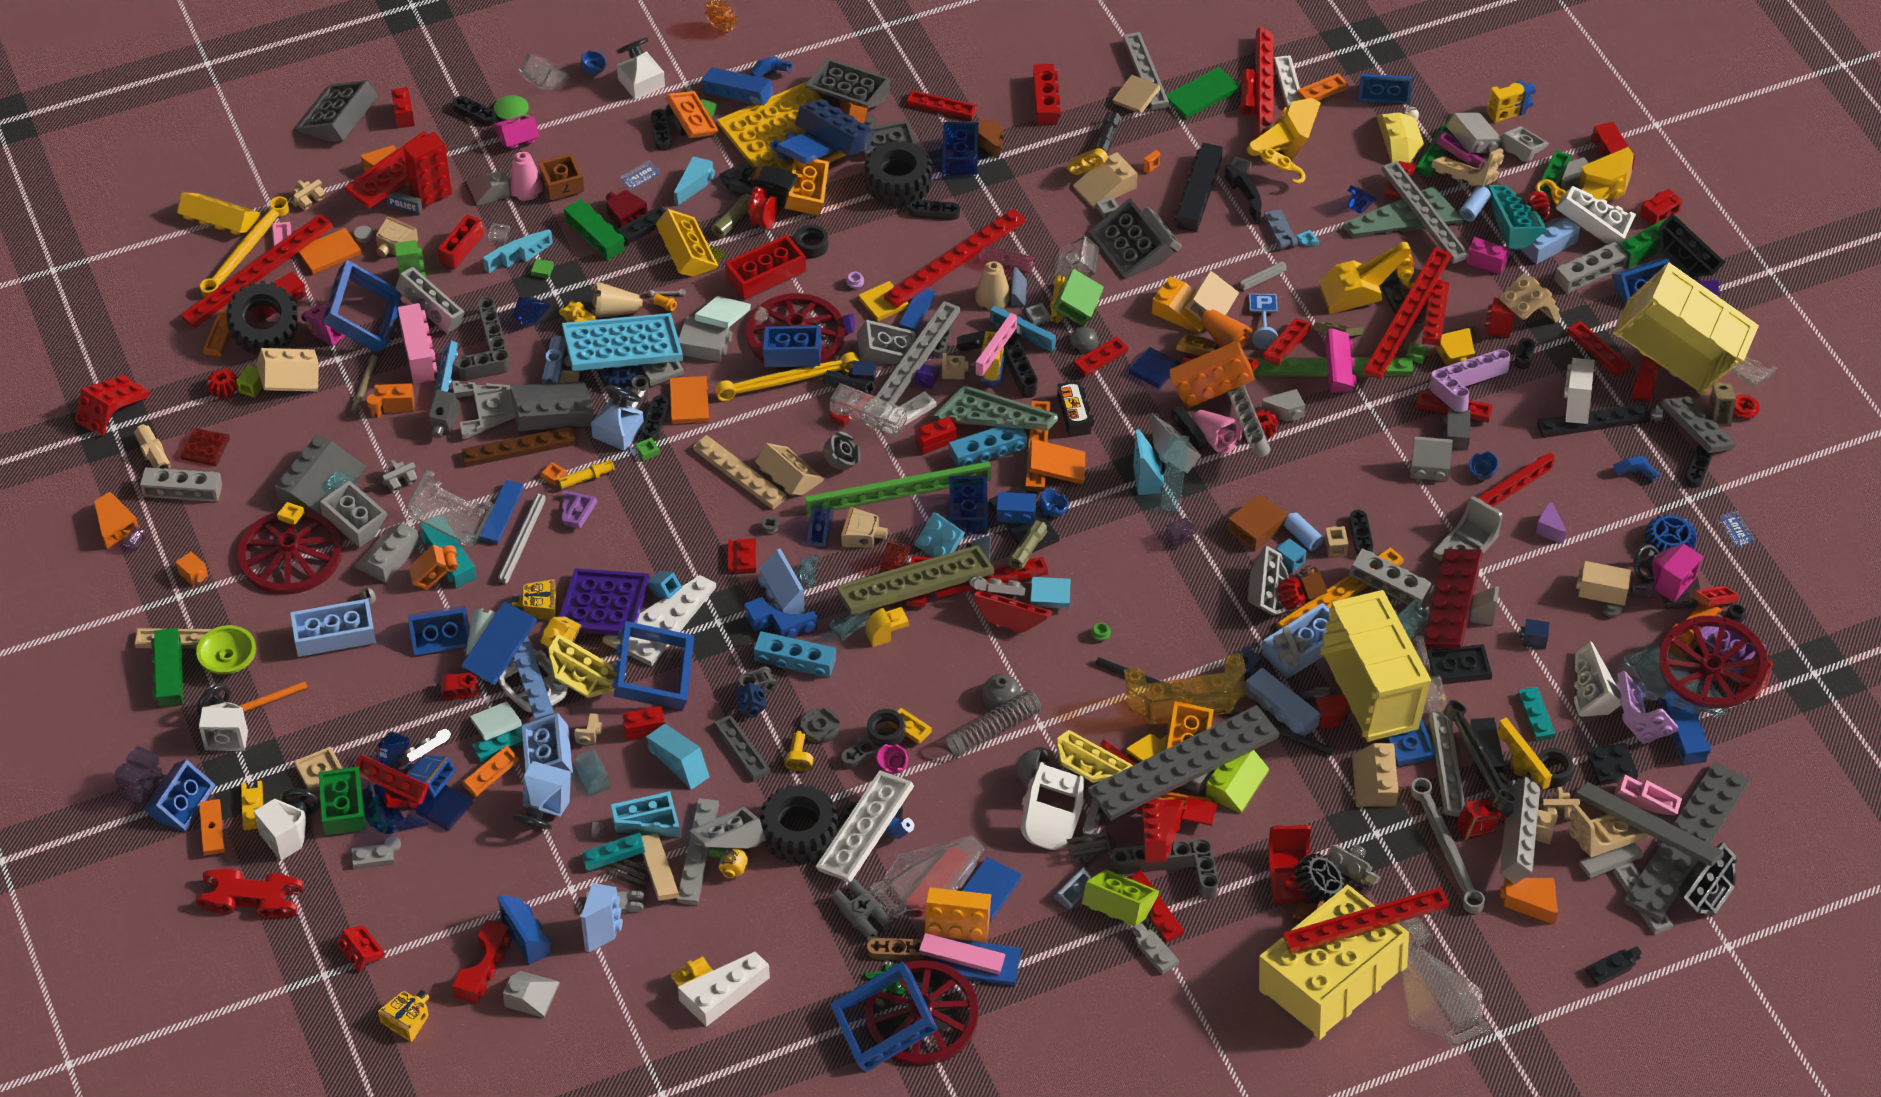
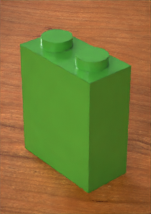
[1053,269,1104,326]

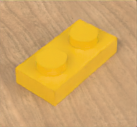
[888,708,932,745]

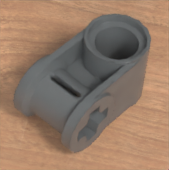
[739,667,778,693]

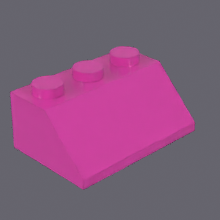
[1325,329,1356,393]

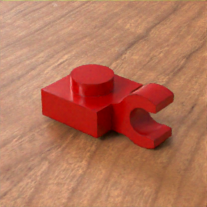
[384,789,420,808]

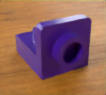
[915,364,940,389]

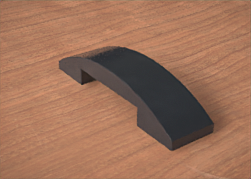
[1225,164,1262,224]
[744,166,799,191]
[1381,269,1423,325]

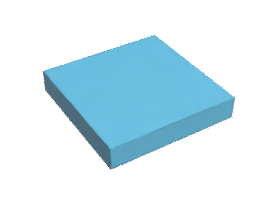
[1031,577,1071,609]

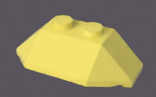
[1377,113,1423,163]
[548,634,626,698]
[1057,730,1133,783]

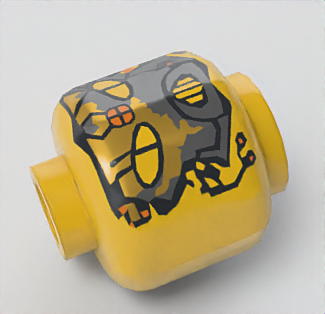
[718,848,748,878]

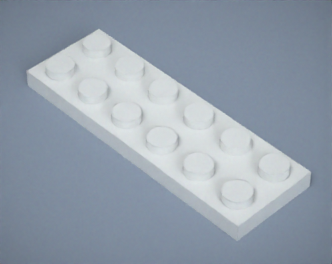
[816,770,914,882]

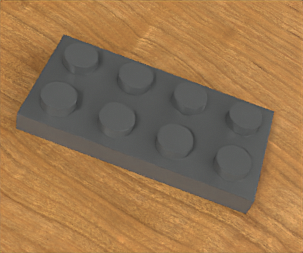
[1661,396,1736,453]

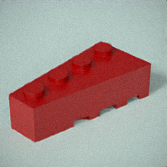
[1142,799,1183,862]

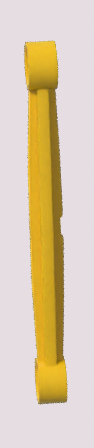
[200,196,289,298]
[715,352,859,401]

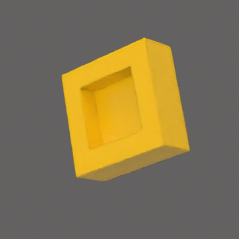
[277,502,304,525]

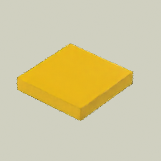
[859,281,909,322]

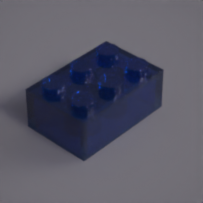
[942,122,979,175]
[949,476,988,535]

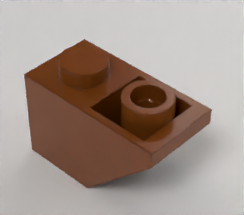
[978,120,1004,158]
[1297,565,1328,600]

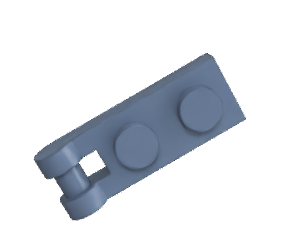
[1264,209,1298,250]

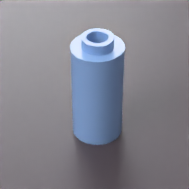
[1459,186,1491,222]
[1284,513,1324,551]

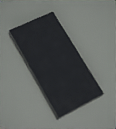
[989,486,1059,553]

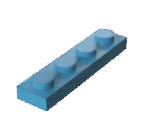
[990,305,1056,352]
[431,340,458,405]

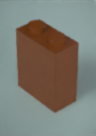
[1227,494,1288,551]

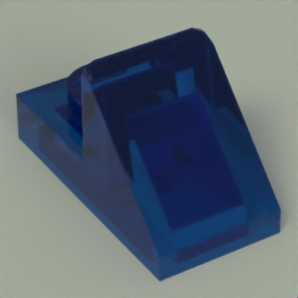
[1347,185,1377,213]

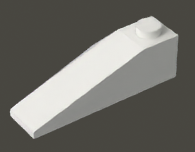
[1574,641,1621,717]

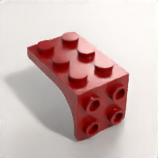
[75,375,149,436]
[1267,824,1312,904]

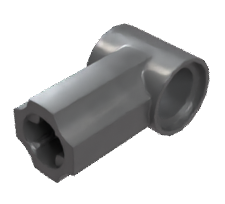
[627,375,649,409]

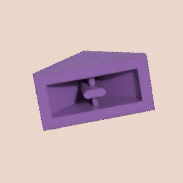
[1536,503,1566,544]

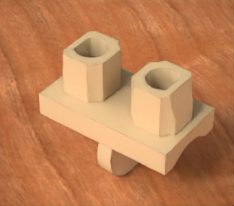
[292,179,325,211]
[1540,787,1580,820]

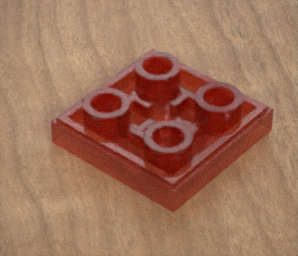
[180,428,230,467]

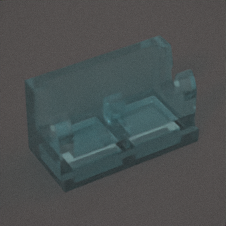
[1397,598,1430,640]
[828,610,870,642]
[574,748,610,797]

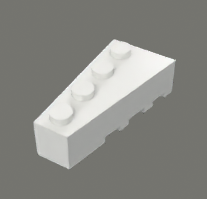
[1556,186,1636,245]
[1564,358,1595,424]
[678,952,770,1027]

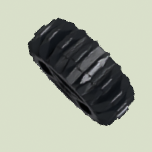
[1294,853,1346,905]

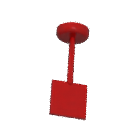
[1133,797,1218,826]

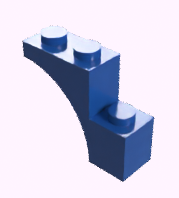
[744,597,818,638]

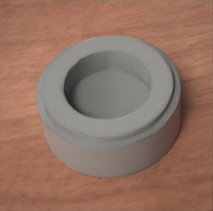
[354,226,373,243]

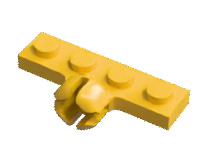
[1497,717,1552,790]

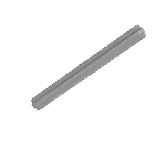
[498,494,546,584]

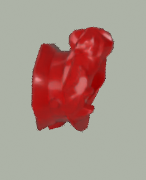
[747,186,778,230]

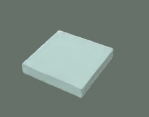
[470,701,522,741]

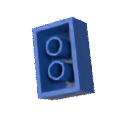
[763,326,822,367]

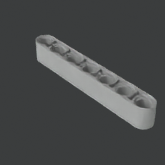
[1228,385,1270,458]

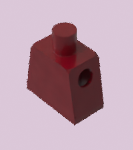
[606,190,648,228]

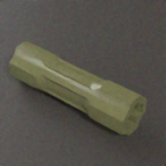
[711,193,751,238]
[1008,520,1047,570]

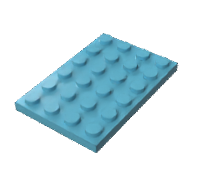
[562,313,683,371]

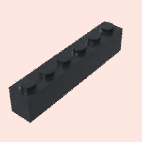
[1174,143,1223,232]

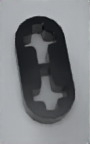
[1514,338,1535,369]

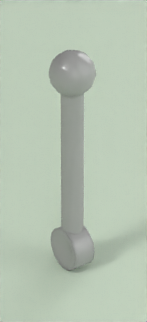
[648,289,686,297]

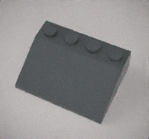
[805,58,890,108]
[296,80,378,142]
[1089,198,1174,279]
[510,381,593,431]
[275,435,367,516]

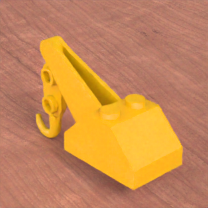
[1247,98,1321,184]
[1536,147,1634,227]
[1319,242,1414,314]

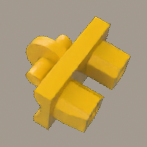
[559,301,596,322]
[671,956,713,987]

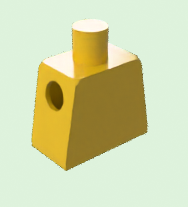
[1434,328,1475,366]
[1126,734,1167,763]

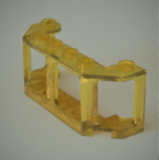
[1124,653,1246,724]

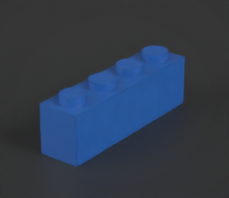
[701,67,774,106]
[1660,687,1711,765]

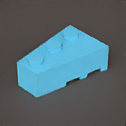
[646,724,710,790]

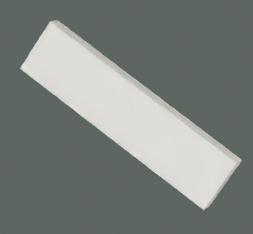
[1273,55,1301,108]

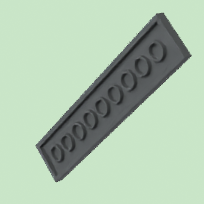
[1088,705,1280,821]
[1624,762,1751,923]

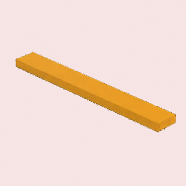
[1276,547,1404,630]

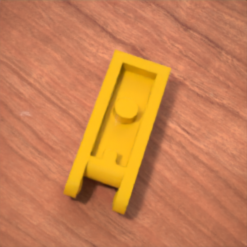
[241,781,263,830]

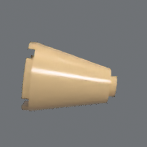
[975,261,1011,311]
[592,282,642,318]

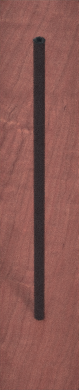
[1096,657,1335,756]

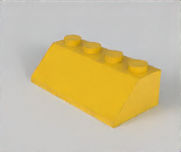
[177,192,261,235]
[656,209,718,277]

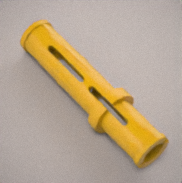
[1050,276,1065,323]
[558,459,615,490]

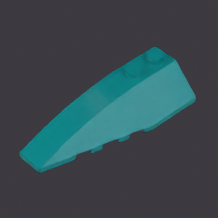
[1488,185,1546,250]

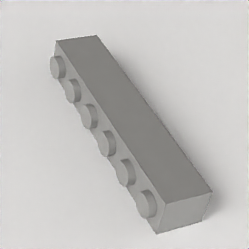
[1500,776,1540,884]

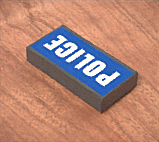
[386,191,422,215]

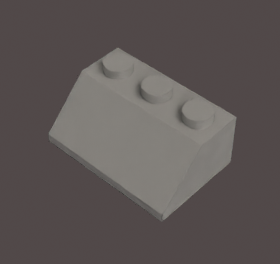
[320,480,387,548]
[354,523,420,584]

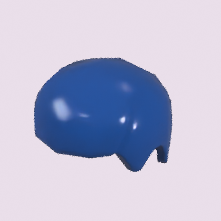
[581,50,606,75]
[1468,451,1499,480]
[1040,489,1069,517]

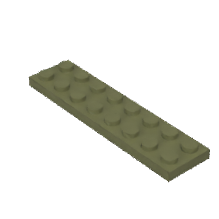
[836,545,994,615]

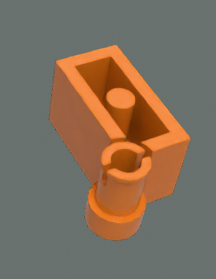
[367,384,415,418]
[409,545,458,590]

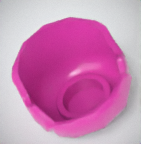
[876,744,909,774]

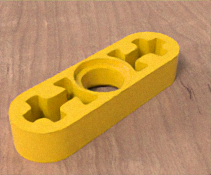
[1067,148,1108,175]

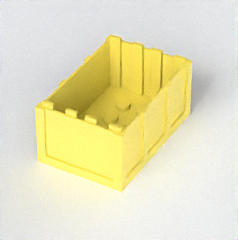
[1613,263,1759,396]
[1319,590,1431,742]
[1259,884,1409,1040]

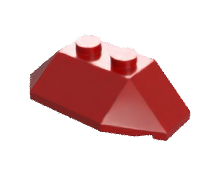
[973,590,1052,633]

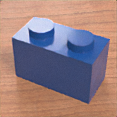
[997,492,1036,524]

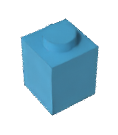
[1275,538,1306,573]
[647,571,682,599]

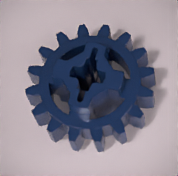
[601,365,641,389]

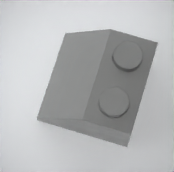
[1410,437,1452,481]

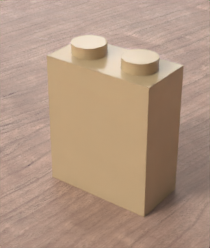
[1184,271,1239,321]
[1576,561,1631,606]

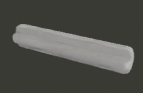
[1239,261,1287,291]

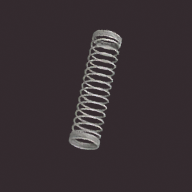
[946,690,1041,757]

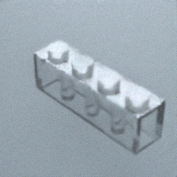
[830,383,908,437]

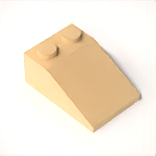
[1073,152,1138,209]

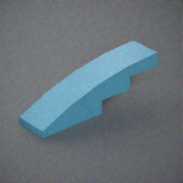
[483,230,553,273]

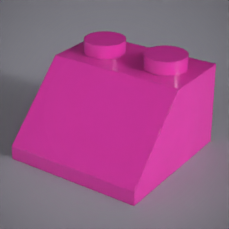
[493,114,540,149]
[1466,237,1512,275]

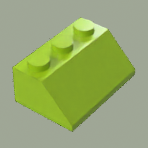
[1206,750,1269,813]
[1082,869,1159,926]

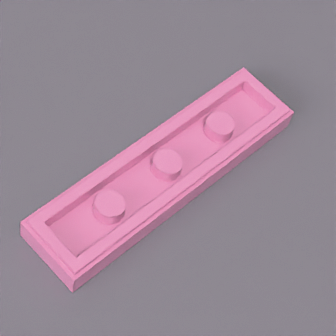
[976,313,1017,377]
[919,933,1005,975]

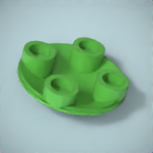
[494,95,529,120]

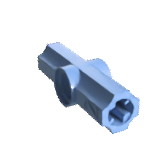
[542,336,566,384]

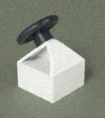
[616,37,665,100]
[197,684,248,751]
[254,788,320,861]

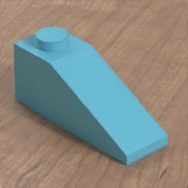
[674,157,715,206]

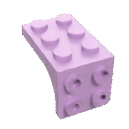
[1617,671,1678,744]

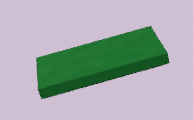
[1166,67,1241,119]

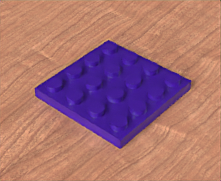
[559,568,650,636]

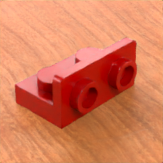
[338,925,385,972]

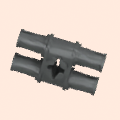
[831,879,894,941]

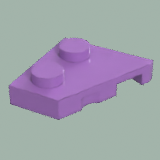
[562,490,597,529]

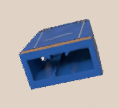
[404,755,456,798]

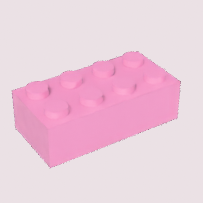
[398,303,438,385]

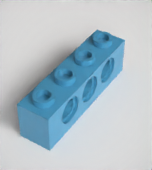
[949,427,1027,468]
[754,631,836,678]

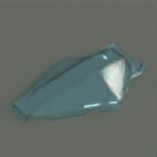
[1624,642,1729,718]

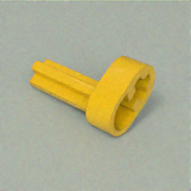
[784,731,814,771]

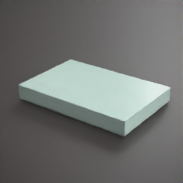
[695,296,751,329]

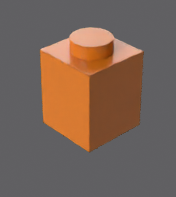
[176,552,208,586]

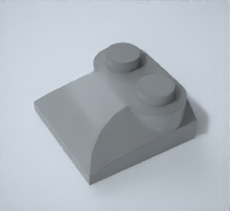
[1502,126,1549,162]

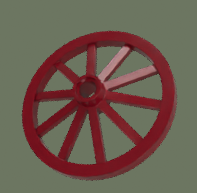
[746,293,845,371]
[237,510,343,594]
[1659,616,1768,709]
[865,960,979,1066]

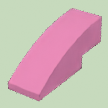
[1614,775,1682,816]

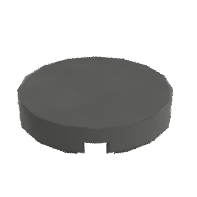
[800,708,840,744]

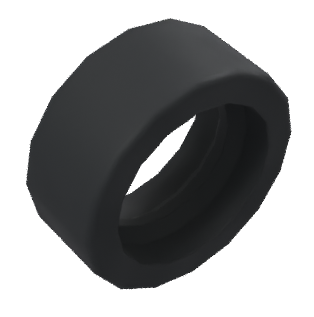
[795,225,828,258]
[867,709,905,748]
[1537,748,1574,787]

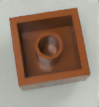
[538,153,584,201]

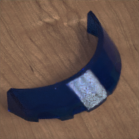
[363,731,429,834]

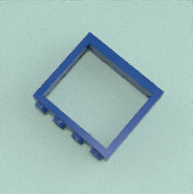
[321,260,402,354]
[611,621,694,711]
[830,962,938,1072]

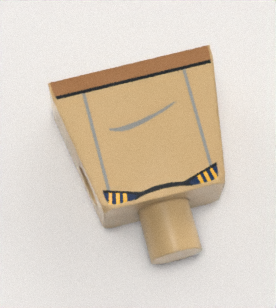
[376,216,418,257]
[841,507,888,548]

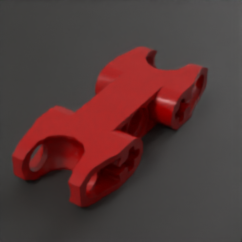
[196,868,304,919]

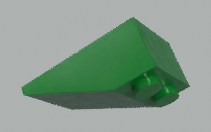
[318,767,366,835]

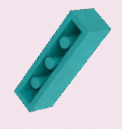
[419,516,477,588]

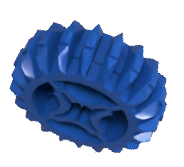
[1644,513,1697,552]

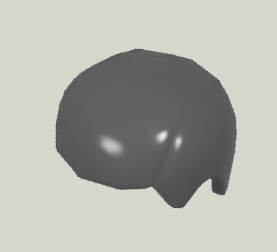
[1070,326,1099,354]

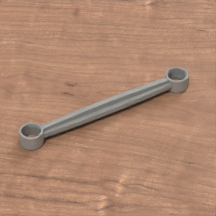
[1411,778,1485,914]

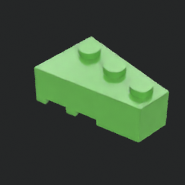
[395,240,426,278]

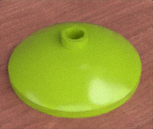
[196,625,256,675]

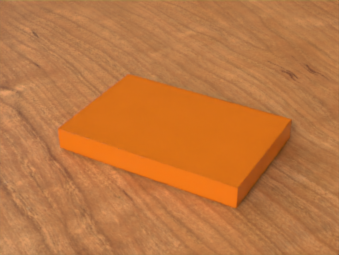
[665,91,719,138]
[298,228,362,275]
[670,376,709,424]
[1029,439,1085,484]

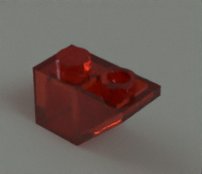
[878,540,912,574]

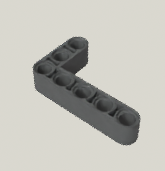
[456,297,510,381]
[1111,839,1218,900]

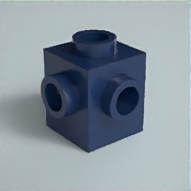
[1229,645,1261,679]
[736,682,767,718]

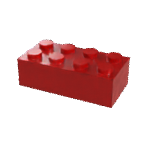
[403,132,452,209]
[725,234,806,299]

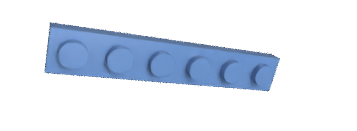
[513,635,554,721]

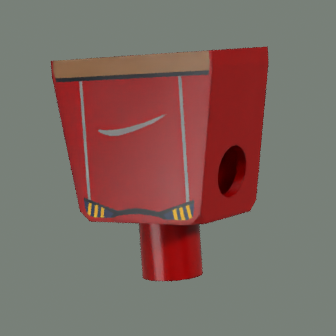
[1456,799,1506,841]

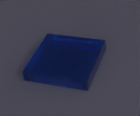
[1129,347,1180,389]
[416,785,473,831]

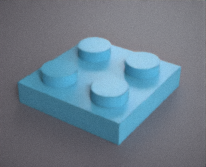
[914,512,965,558]

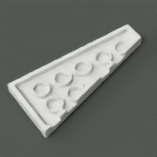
[603,575,716,667]

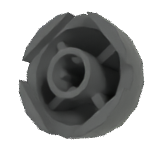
[823,432,861,470]
[982,674,1021,714]
[1015,750,1050,790]

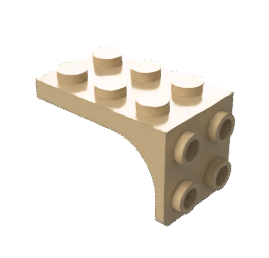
[1431,148,1504,187]
[1500,273,1561,323]
[1569,803,1649,858]

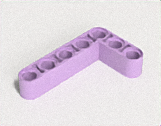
[1431,349,1510,412]

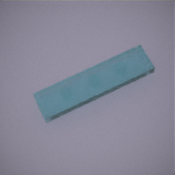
[1160,434,1189,512]

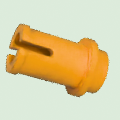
[653,293,677,312]

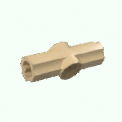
[134,424,171,469]

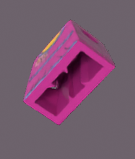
[301,305,345,346]

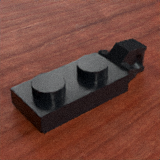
[1585,946,1642,986]

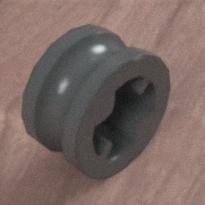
[762,516,779,535]

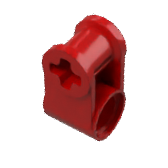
[441,672,480,700]

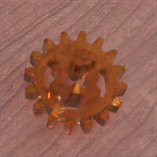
[704,0,738,33]

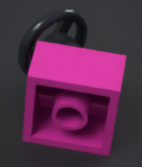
[1633,544,1703,602]

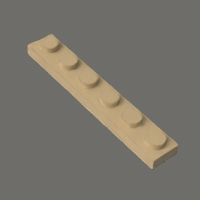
[693,435,786,510]

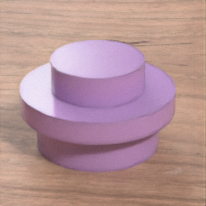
[846,272,864,288]

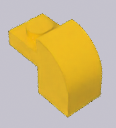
[866,607,909,647]

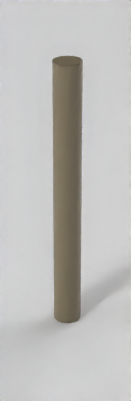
[350,355,378,415]

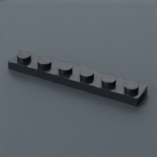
[1537,403,1651,438]

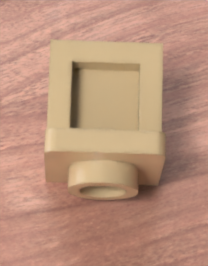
[574,713,602,745]

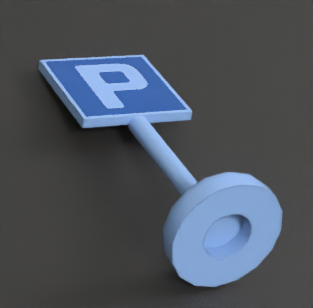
[1249,294,1278,350]

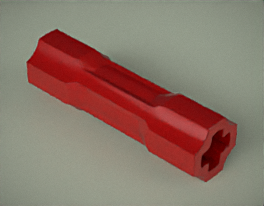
[1240,68,1256,116]

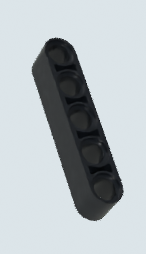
[995,322,1038,398]

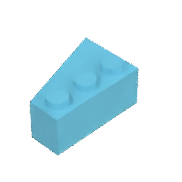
[611,791,680,837]

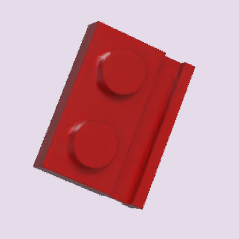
[728,538,756,574]

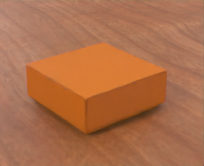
[1143,150,1160,174]
[540,462,567,486]

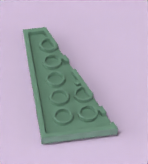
[1344,186,1463,239]
[933,385,1058,430]

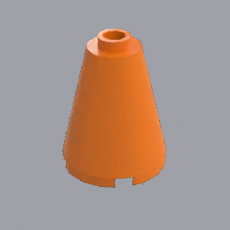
[1201,309,1253,348]

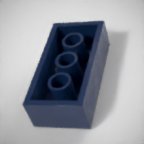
[795,99,874,156]

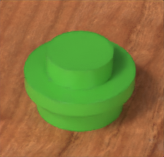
[1091,622,1111,641]

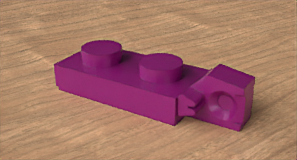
[1436,132,1483,168]

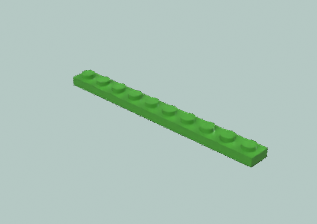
[1247,357,1413,376]
[805,462,991,515]

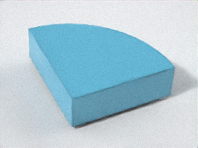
[1295,230,1319,247]

